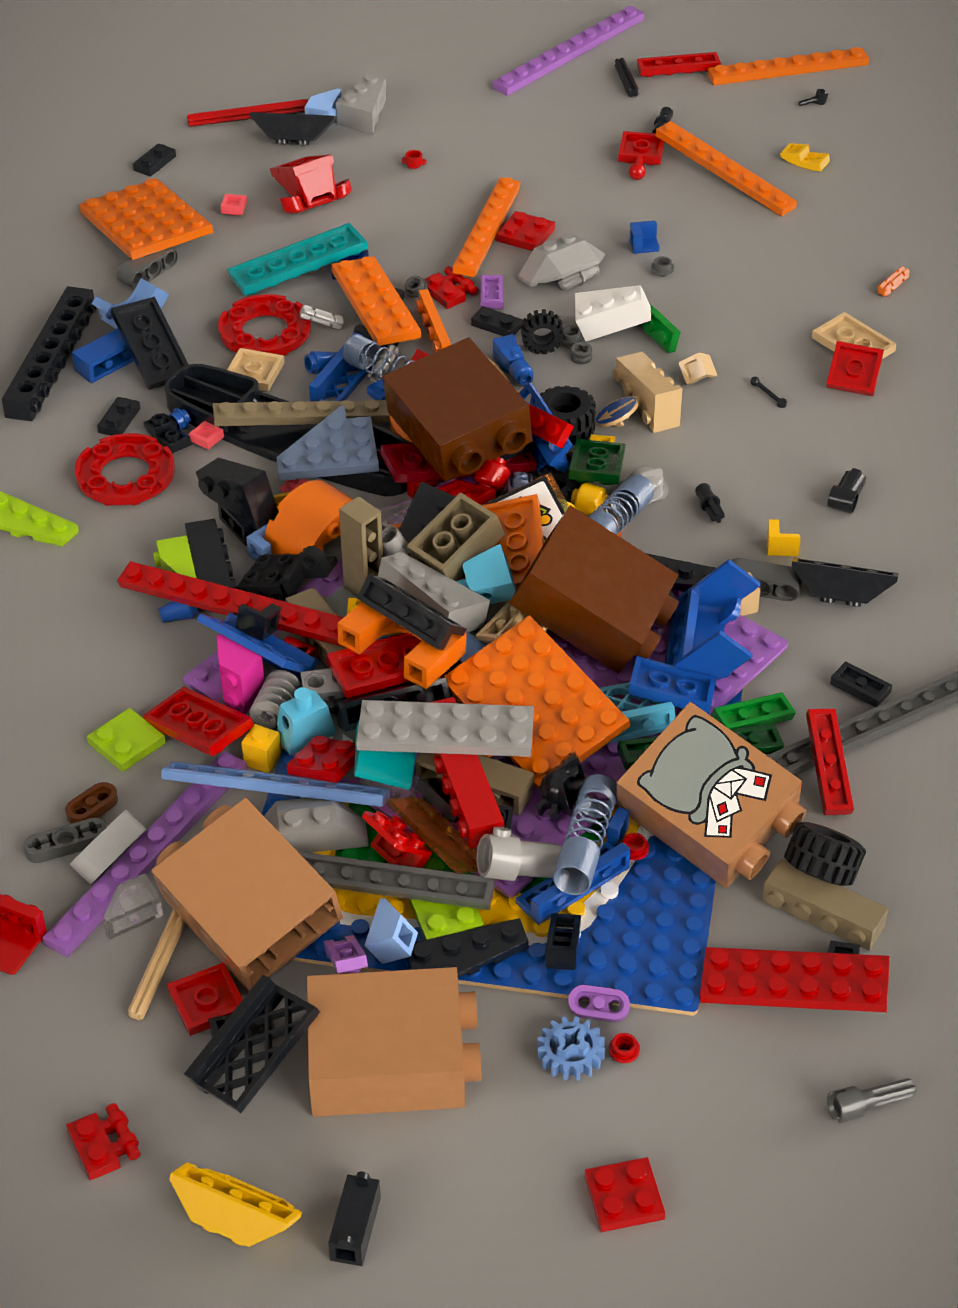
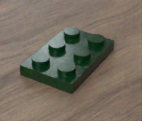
[568,439,626,486]

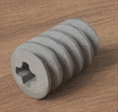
[249,670,301,729]

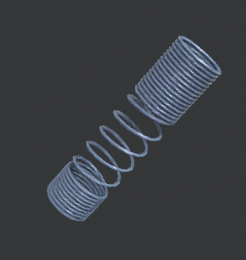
[343,334,415,378]
[588,474,654,535]
[553,774,617,895]

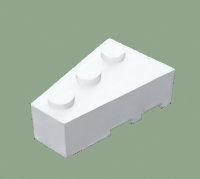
[575,285,651,342]

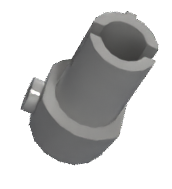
[476,827,562,881]

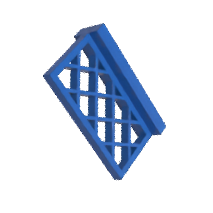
[196,612,319,682]

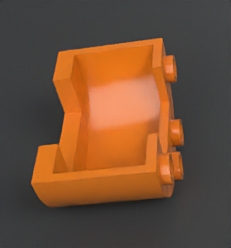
[264,480,353,555]

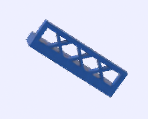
[309,333,380,401]
[519,382,573,473]
[516,842,631,925]

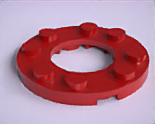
[218,294,311,356]
[75,433,175,506]

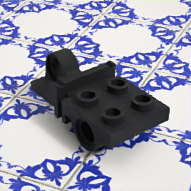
[237,546,338,601]

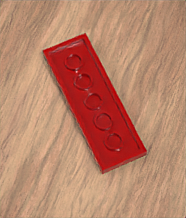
[700,947,890,1013]

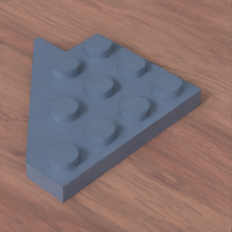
[277,406,379,481]

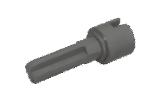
[827,1078,916,1123]

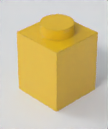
[241,724,281,773]

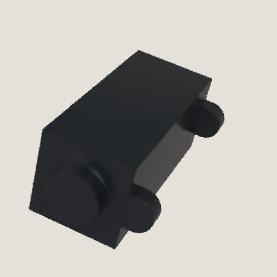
[328,1171,381,1267]

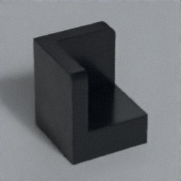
[235,603,281,641]

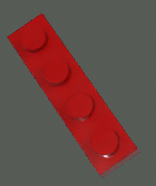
[637,52,721,77]
[806,709,854,815]

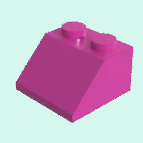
[216,634,265,714]

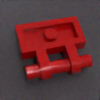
[424,266,478,309]
[66,1103,141,1181]

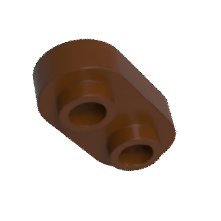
[65,782,118,824]

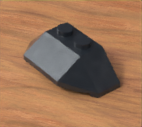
[250,112,337,145]
[791,557,899,607]

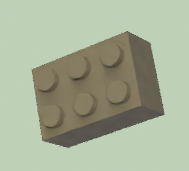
[407,492,505,581]

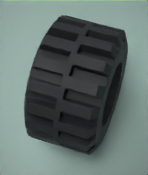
[540,385,596,445]
[784,822,866,886]

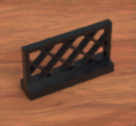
[184,975,320,1113]

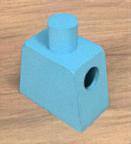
[456,544,517,604]
[277,687,336,755]

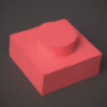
[221,194,247,216]
[189,421,224,450]

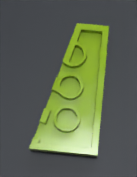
[0,491,79,547]

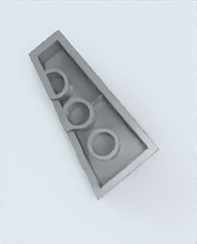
[378,552,490,633]

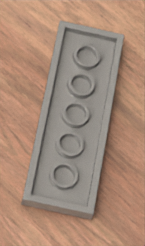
[356,700,534,757]

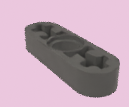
[24,818,107,863]

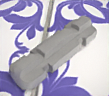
[299,305,344,330]

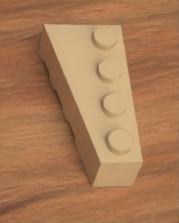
[613,352,682,433]

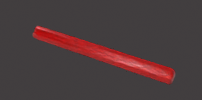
[187,99,308,127]

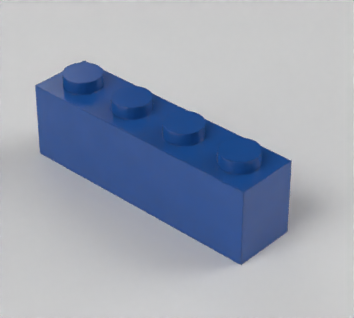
[72,328,134,384]

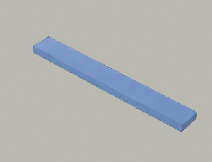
[161,761,390,807]

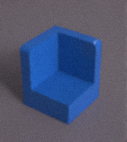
[629,220,659,254]

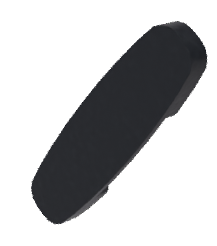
[165,364,411,497]

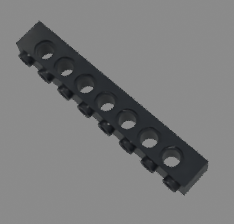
[2,286,97,422]

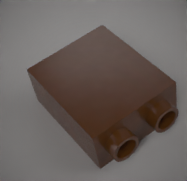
[382,337,533,482]
[508,505,679,674]

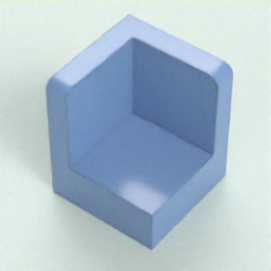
[246,524,272,561]

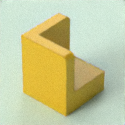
[767,519,800,557]

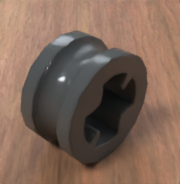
[571,342,592,364]

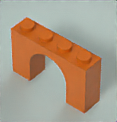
[338,602,466,689]

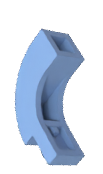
[92,278,169,329]

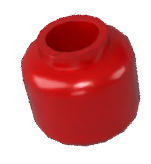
[474,457,511,492]

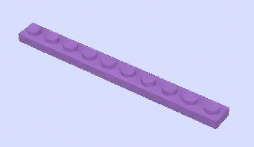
[493,6,644,96]
[43,751,247,957]

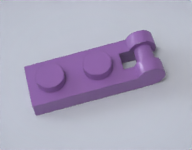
[324,935,368,974]

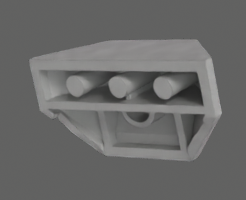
[518,233,605,287]
[264,798,369,853]

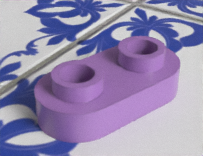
[568,985,630,1023]

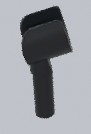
[799,89,828,106]

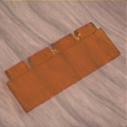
[387,797,478,874]

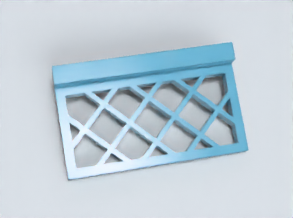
[599,682,675,744]

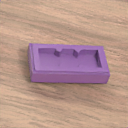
[480,275,503,309]

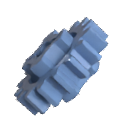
[537,1016,605,1081]

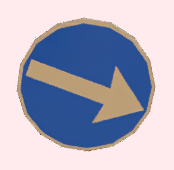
[595,396,639,428]

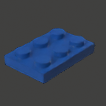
[627,656,717,714]

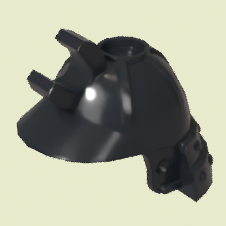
[536,751,588,822]

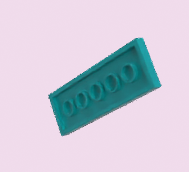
[227,222,368,296]

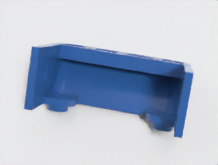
[665,559,760,680]

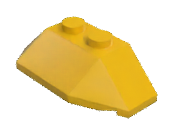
[169,1162,302,1247]

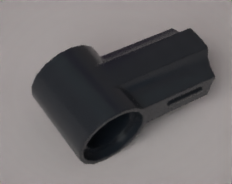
[827,468,866,514]

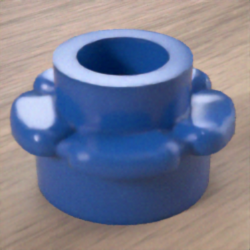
[169,408,191,431]

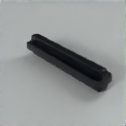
[614,58,639,97]

